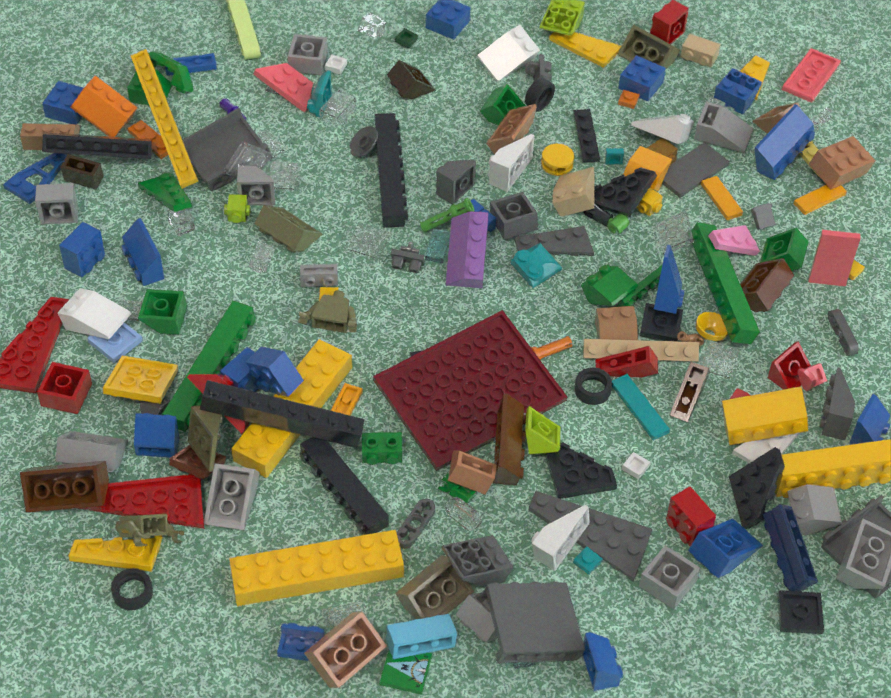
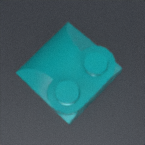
[307,70,332,118]
[511,243,562,288]

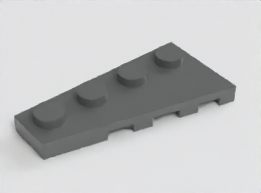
[514,226,594,257]

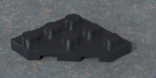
[594,167,657,218]
[544,442,617,499]
[728,447,785,529]

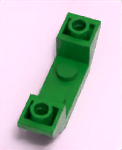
[132,51,194,93]

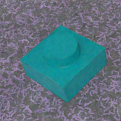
[605,148,624,165]
[573,546,603,575]

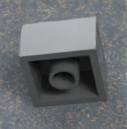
[490,192,538,240]

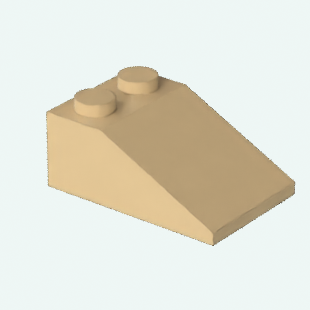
[553,167,594,216]

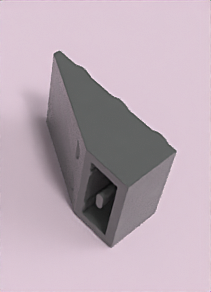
[819,367,855,441]
[441,535,513,586]

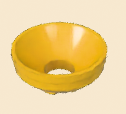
[695,312,728,342]

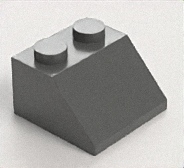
[436,160,476,204]

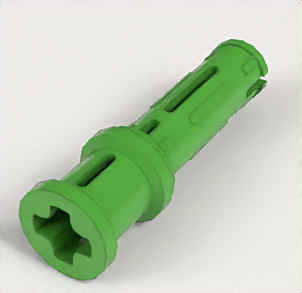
[420,198,474,232]

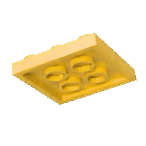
[103,355,178,404]

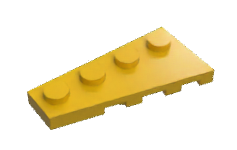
[69,535,162,572]

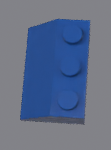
[121,218,164,286]

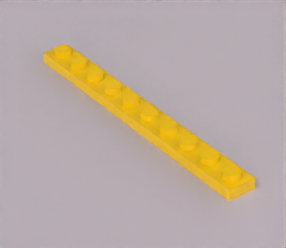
[131,49,199,189]

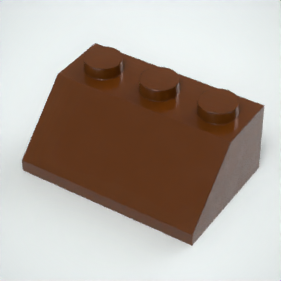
[740,258,794,312]

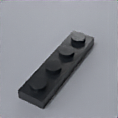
[573,109,600,163]

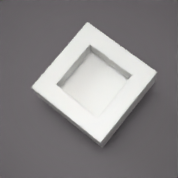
[325,55,347,75]
[622,452,650,480]

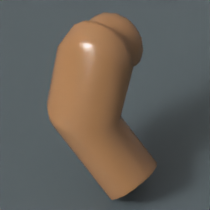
[677,331,704,346]

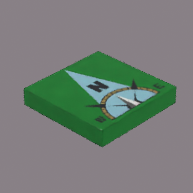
[379,650,433,695]

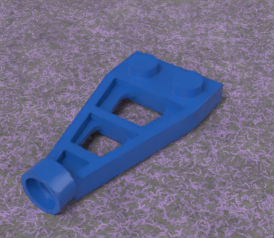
[3,153,71,204]

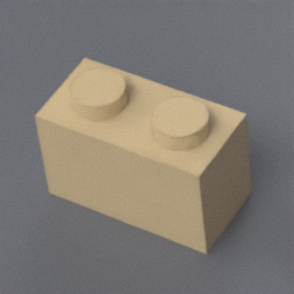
[680,34,720,67]

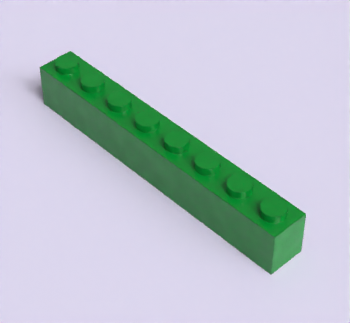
[689,222,760,345]
[162,301,256,432]

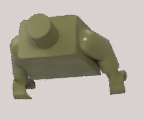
[298,290,357,333]
[115,514,185,547]

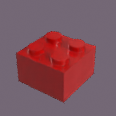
[650,0,689,45]
[37,362,92,414]
[666,486,716,546]

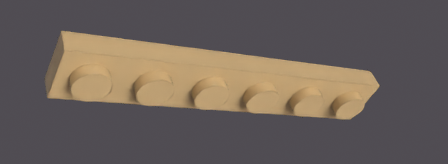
[583,339,699,362]

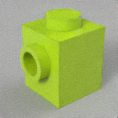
[224,194,251,223]

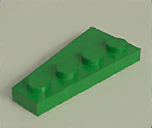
[138,173,192,212]

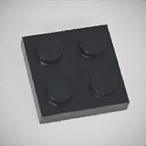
[640,303,683,342]
[777,590,824,634]

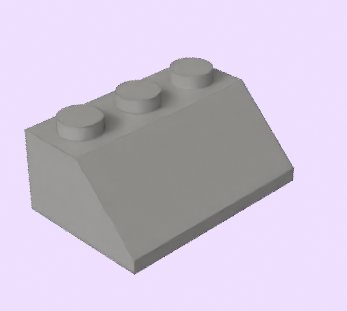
[55,431,128,472]
[836,519,891,589]

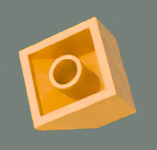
[623,146,672,192]

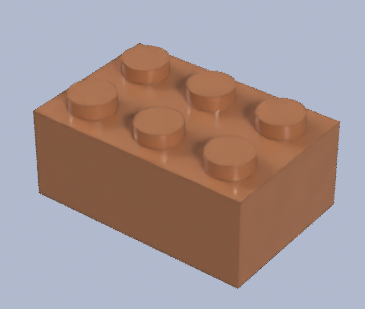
[809,136,876,189]
[304,611,387,688]

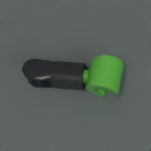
[584,204,630,234]

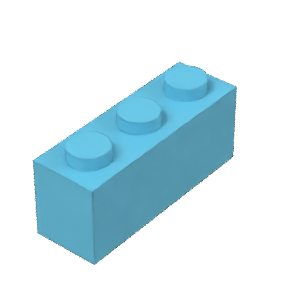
[386,614,457,659]

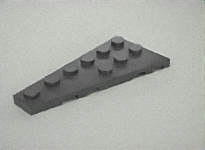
[529,491,652,582]

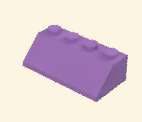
[446,211,488,288]

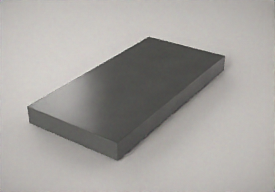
[662,142,730,198]

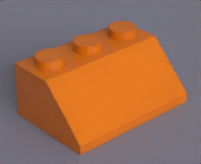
[71,76,137,137]

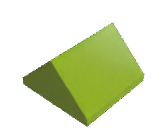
[525,406,561,454]

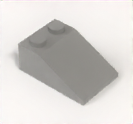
[204,463,260,531]

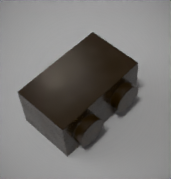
[60,154,104,190]

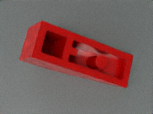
[595,346,659,378]

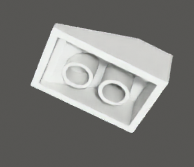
[477,25,540,82]
[631,114,695,144]
[488,134,534,192]
[58,288,131,339]
[531,505,590,571]

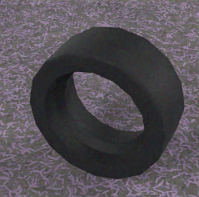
[525,77,555,112]
[574,367,612,405]
[111,568,153,610]

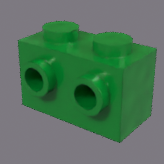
[362,432,402,465]

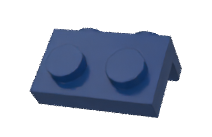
[277,623,325,661]

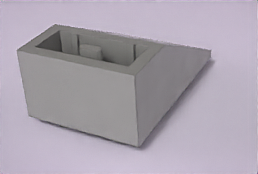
[694,102,753,153]

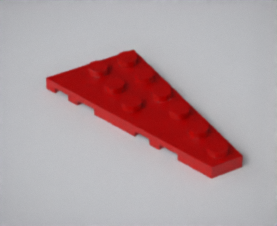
[0,297,69,393]
[79,474,204,529]

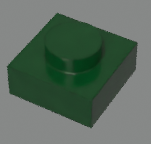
[395,28,418,48]

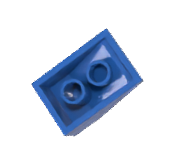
[654,245,685,314]
[688,519,763,578]

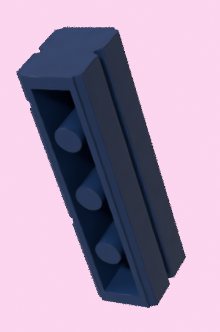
[763,504,818,591]

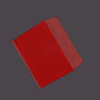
[767,341,811,390]

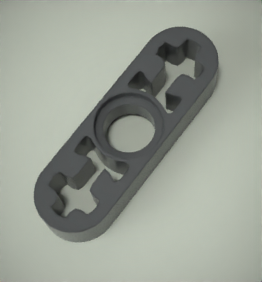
[828,309,859,356]
[397,498,435,549]

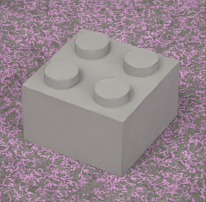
[288,34,328,75]
[35,183,78,225]
[639,545,700,609]

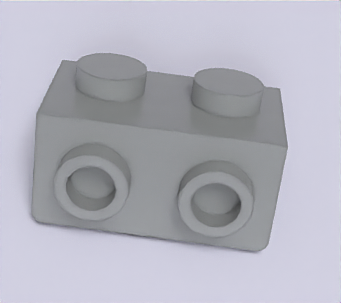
[300,264,338,287]

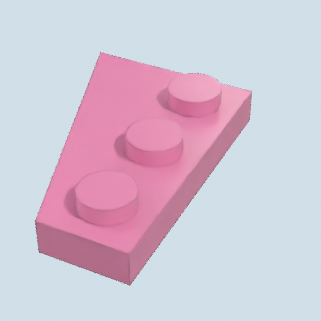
[709,225,760,256]

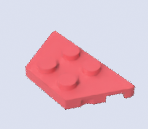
[253,63,313,112]

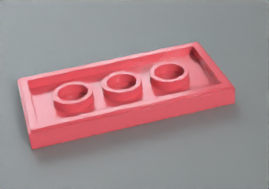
[781,48,841,103]
[808,230,861,286]

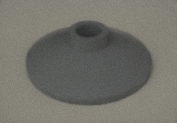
[350,126,378,157]

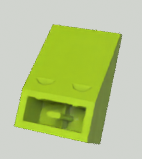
[539,0,585,36]

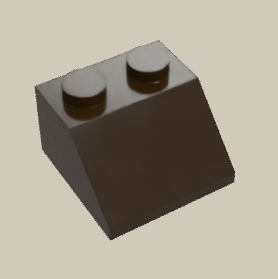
[387,60,436,100]

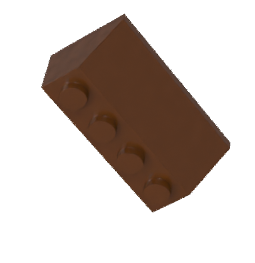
[493,394,526,485]
[20,461,109,513]

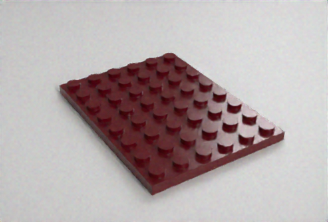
[373,310,568,471]

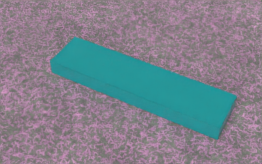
[612,374,670,441]

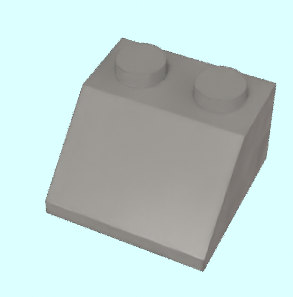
[237,166,275,205]
[788,485,842,536]
[456,592,497,642]

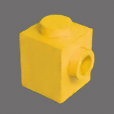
[636,188,663,217]

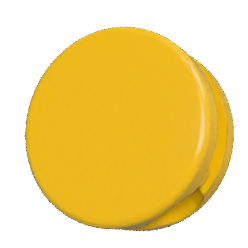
[541,143,574,176]

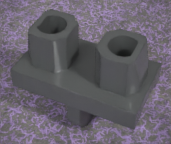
[525,54,552,82]
[391,242,425,273]

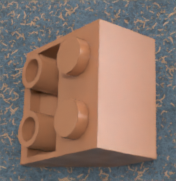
[448,450,497,494]

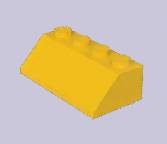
[722,387,808,445]

